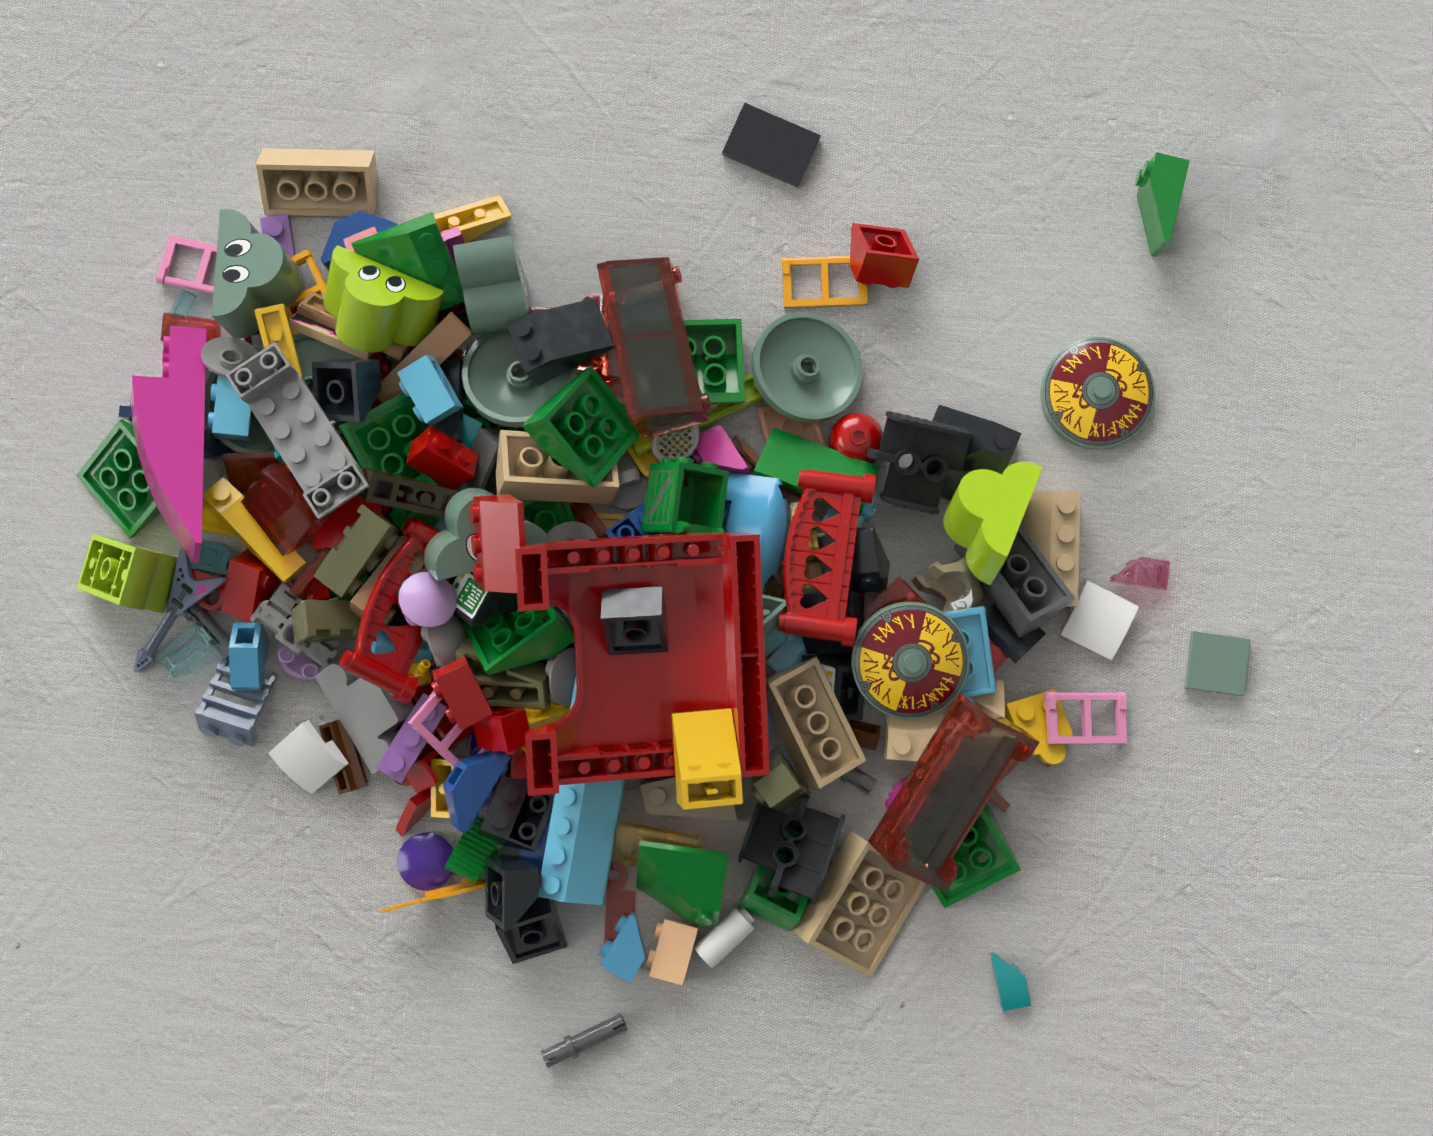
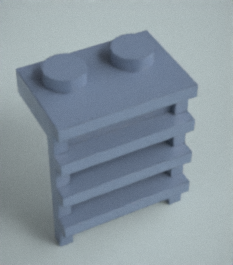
[194,658,278,747]

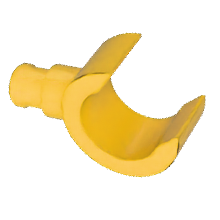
[408,659,432,687]

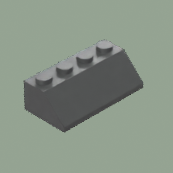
[954,526,1075,637]

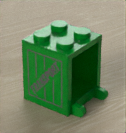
[641,457,729,535]

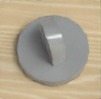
[610,453,648,511]

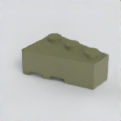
[314,504,401,598]
[291,598,386,644]
[455,637,550,709]
[749,747,811,812]

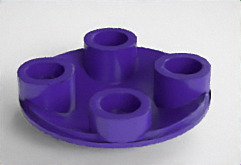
[397,833,454,891]

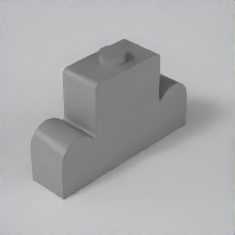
[315,661,415,775]

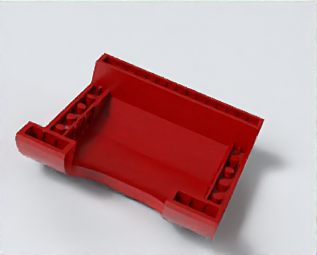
[514,533,770,796]

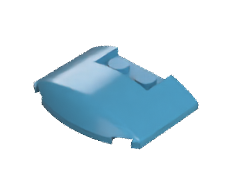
[722,473,789,593]

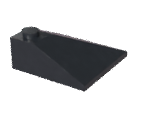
[927,405,1022,501]

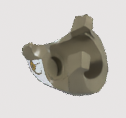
[912,554,984,612]

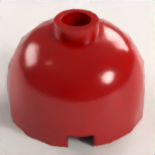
[828,413,883,464]

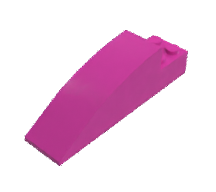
[131,326,206,564]

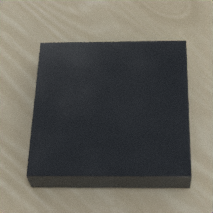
[985,604,1046,664]

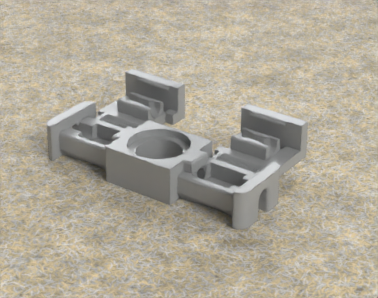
[250,583,340,671]

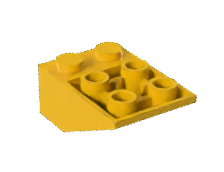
[672,708,743,810]

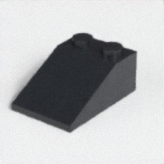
[507,298,615,386]

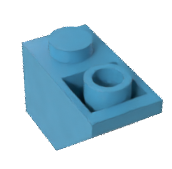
[229,623,270,690]
[599,911,646,983]

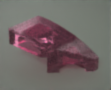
[1110,557,1170,590]

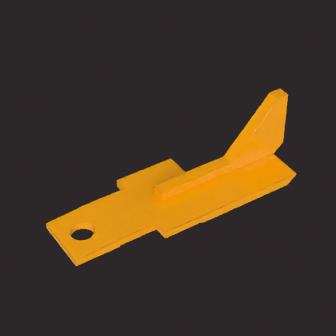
[379,878,485,913]

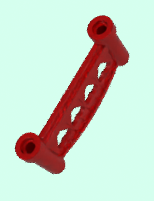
[777,469,876,647]
[340,517,452,704]

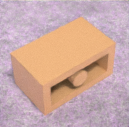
[645,916,699,986]

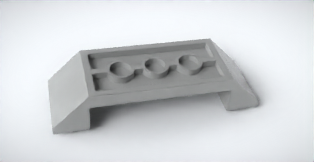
[225,342,370,520]

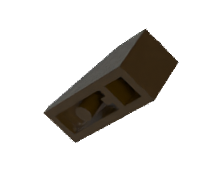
[358,467,457,518]

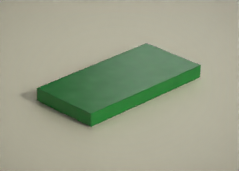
[753,427,880,516]

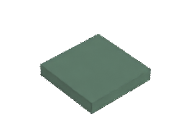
[1184,631,1251,696]

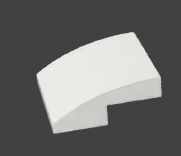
[1060,580,1139,660]
[269,720,349,794]

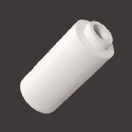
[694,907,755,968]

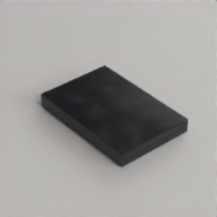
[722,103,821,188]

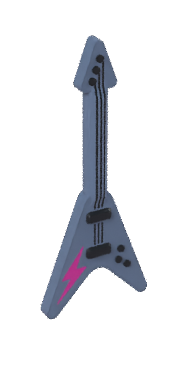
[134,548,226,672]

